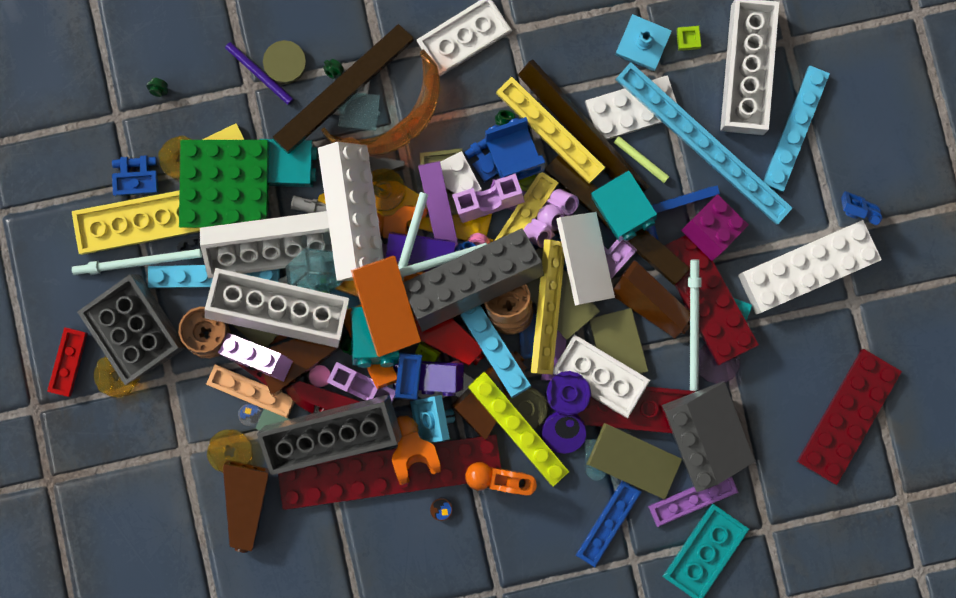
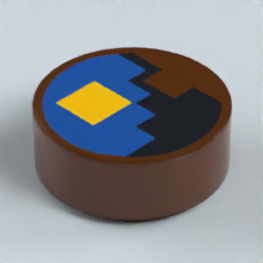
[430,498,452,521]

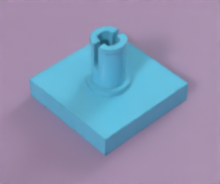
[615,14,672,71]
[410,395,455,443]

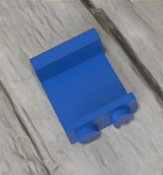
[485,117,545,180]

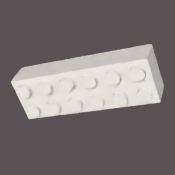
[720,0,779,135]
[318,142,384,281]
[200,211,334,278]
[738,220,882,314]
[205,268,349,348]

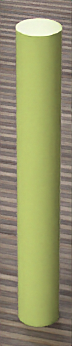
[614,136,670,183]

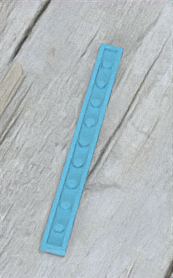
[615,62,792,225]

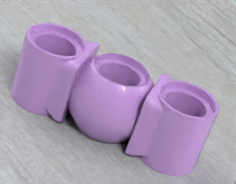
[524,189,579,248]

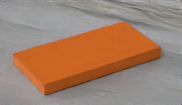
[351,256,421,357]

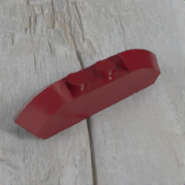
[286,381,361,413]

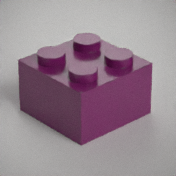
[681,194,749,261]

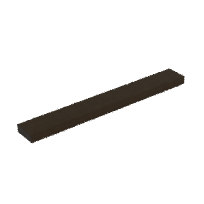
[273,24,414,154]
[518,59,649,193]
[544,155,690,286]

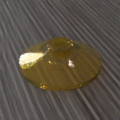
[371,168,405,211]

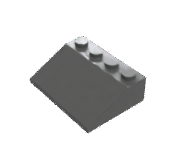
[77,274,187,385]
[662,381,755,492]

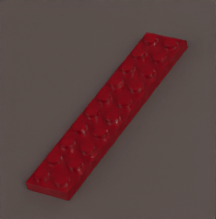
[278,434,501,510]

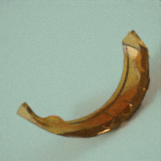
[321,49,440,156]

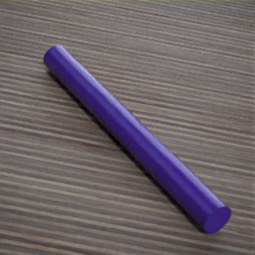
[225,42,294,105]

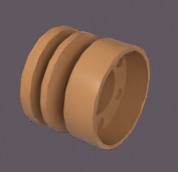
[484,284,534,334]
[178,307,231,359]

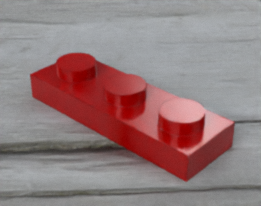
[47,327,88,397]

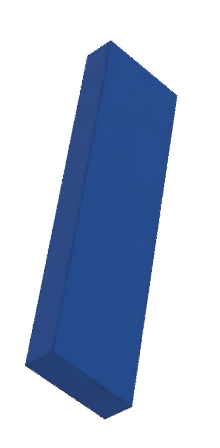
[576,481,641,567]

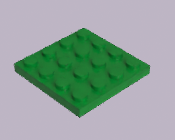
[179,140,269,228]

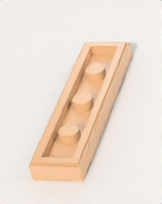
[206,364,295,418]

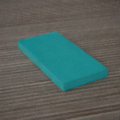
[662,504,750,598]

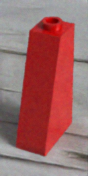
[413,315,484,366]

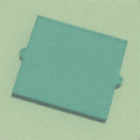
[338,93,380,131]

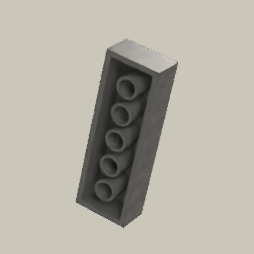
[403,228,544,332]
[257,395,402,475]

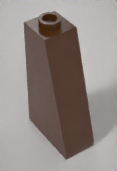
[613,260,690,338]
[263,337,342,397]
[451,351,527,439]
[223,460,270,553]

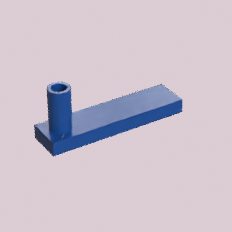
[647,185,720,240]

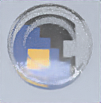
[238,404,261,426]

